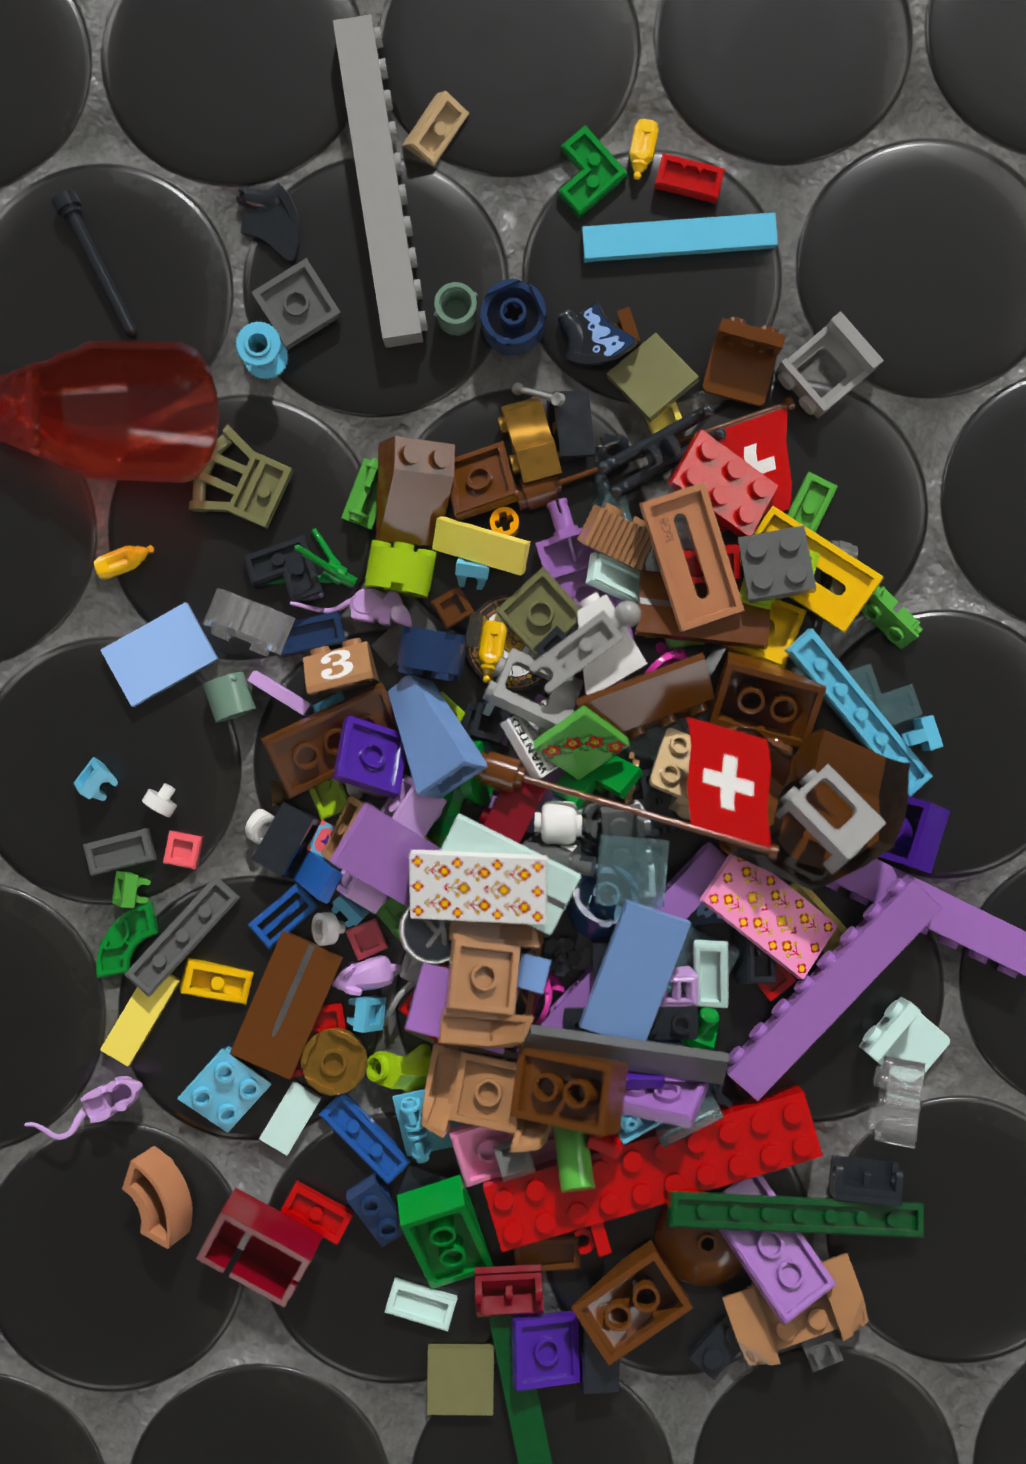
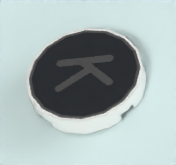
[399,907,452,964]

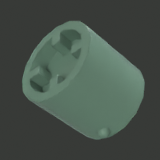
[434,282,478,336]
[203,672,256,723]

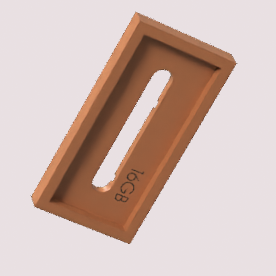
[639,482,744,632]

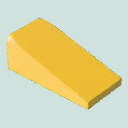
[180,957,253,1005]

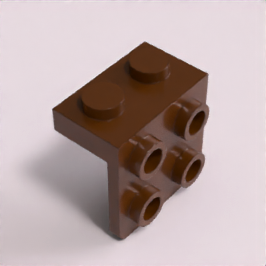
[702,317,786,407]

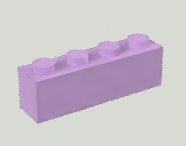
[336,774,447,914]

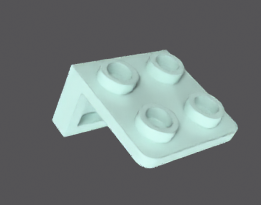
[859,997,950,1088]

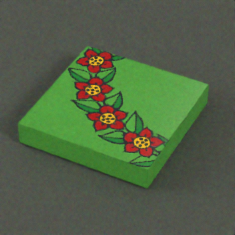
[533,705,629,780]

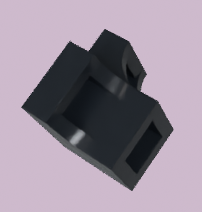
[462,700,515,748]

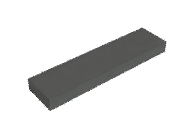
[124,876,241,997]

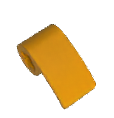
[490,507,519,537]

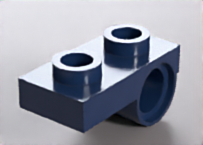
[346,1173,404,1247]

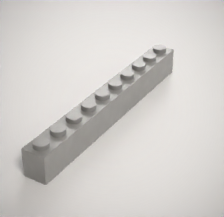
[333,14,428,348]

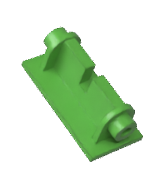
[341,458,378,530]
[861,586,923,649]

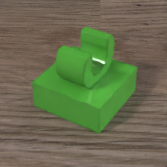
[112,871,151,908]

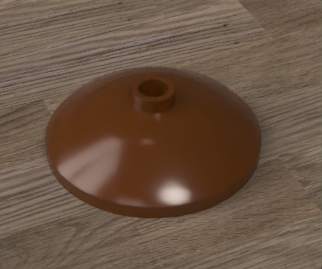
[654,1188,743,1286]

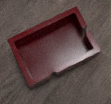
[196,1187,323,1308]

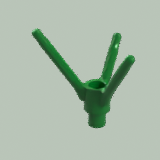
[269,528,357,589]

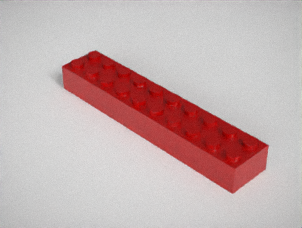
[483,1084,823,1252]

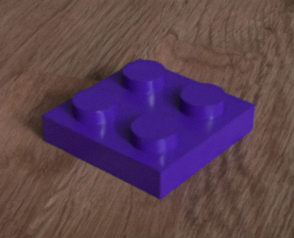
[333,715,406,799]
[511,1311,580,1391]

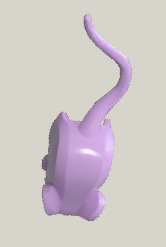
[290,588,412,627]
[332,955,402,996]
[24,1076,143,1140]

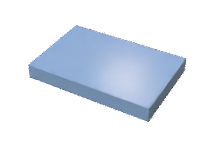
[101,602,219,707]

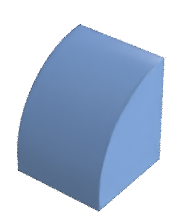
[517,952,552,994]

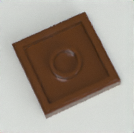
[450,441,520,521]

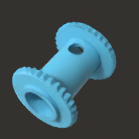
[235,321,289,380]

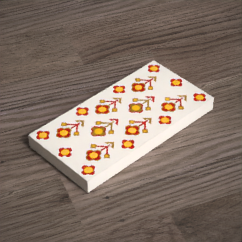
[409,850,547,925]

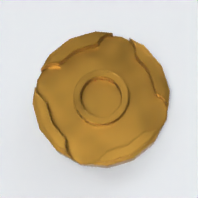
[301,1027,368,1096]

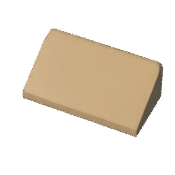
[403,91,469,166]

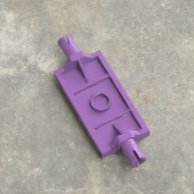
[535,498,636,688]

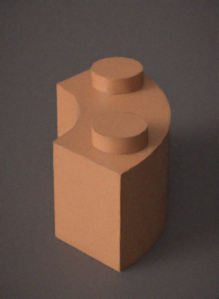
[122,1146,193,1249]

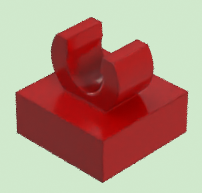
[572,1222,612,1257]

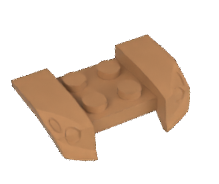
[438,920,540,1048]
[421,1044,552,1152]
[722,1253,868,1366]

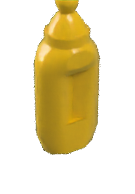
[629,119,659,180]
[94,545,154,580]
[478,620,507,683]

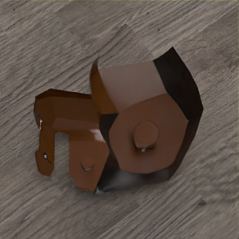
[719,727,910,890]

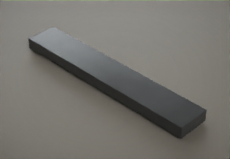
[523,1024,729,1085]

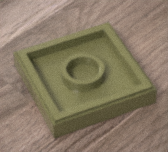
[607,333,699,422]
[495,567,581,659]
[427,1344,494,1416]

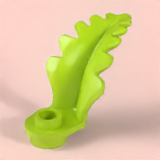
[366,1043,431,1093]

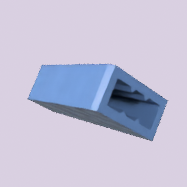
[388,674,487,799]

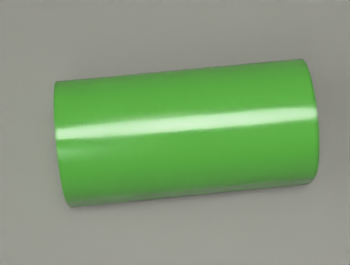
[553,1125,595,1193]

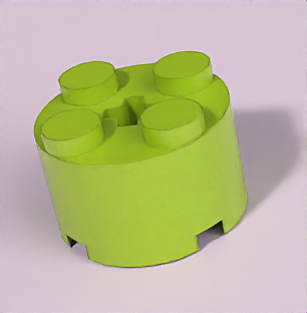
[365,540,437,598]

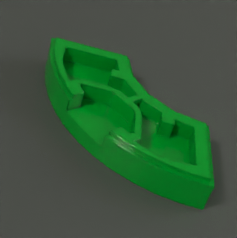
[96,901,159,978]

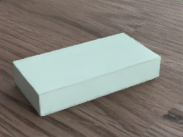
[586,551,640,604]
[694,940,729,1008]
[259,1080,322,1156]
[385,1277,457,1332]

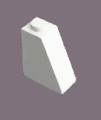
[577,593,647,695]

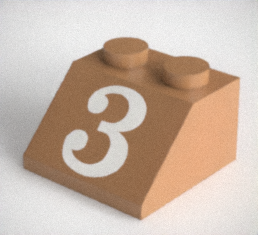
[303,638,379,698]

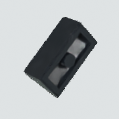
[734,929,776,984]

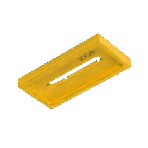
[740,506,884,633]

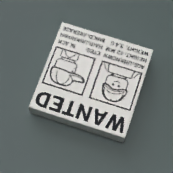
[500,698,559,779]

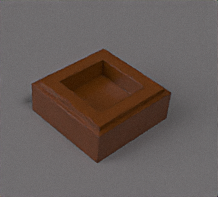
[431,585,475,630]

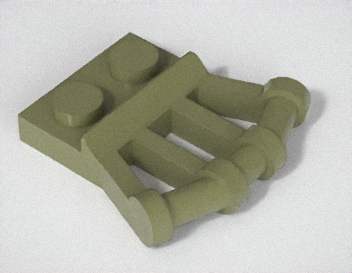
[189,425,294,529]

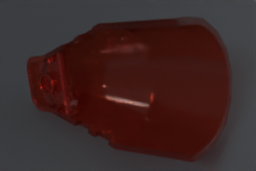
[0,341,219,483]

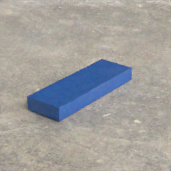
[319,1092,412,1185]

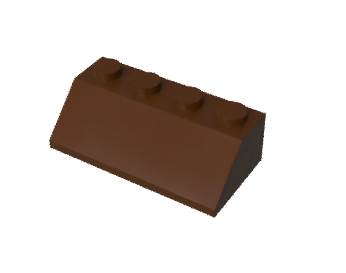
[575,653,715,741]

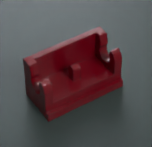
[475,1264,544,1317]

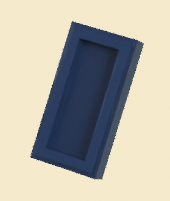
[276,611,346,657]

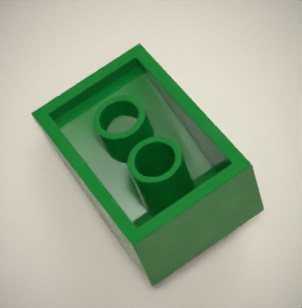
[397,1175,493,1289]

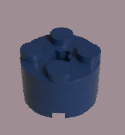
[480,278,546,355]
[396,626,468,681]
[567,864,639,941]

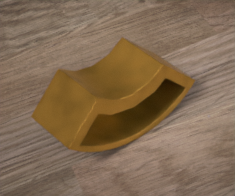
[497,397,562,483]

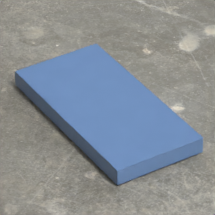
[579,900,691,1041]

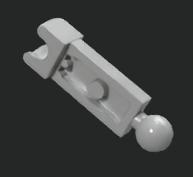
[528,601,641,694]

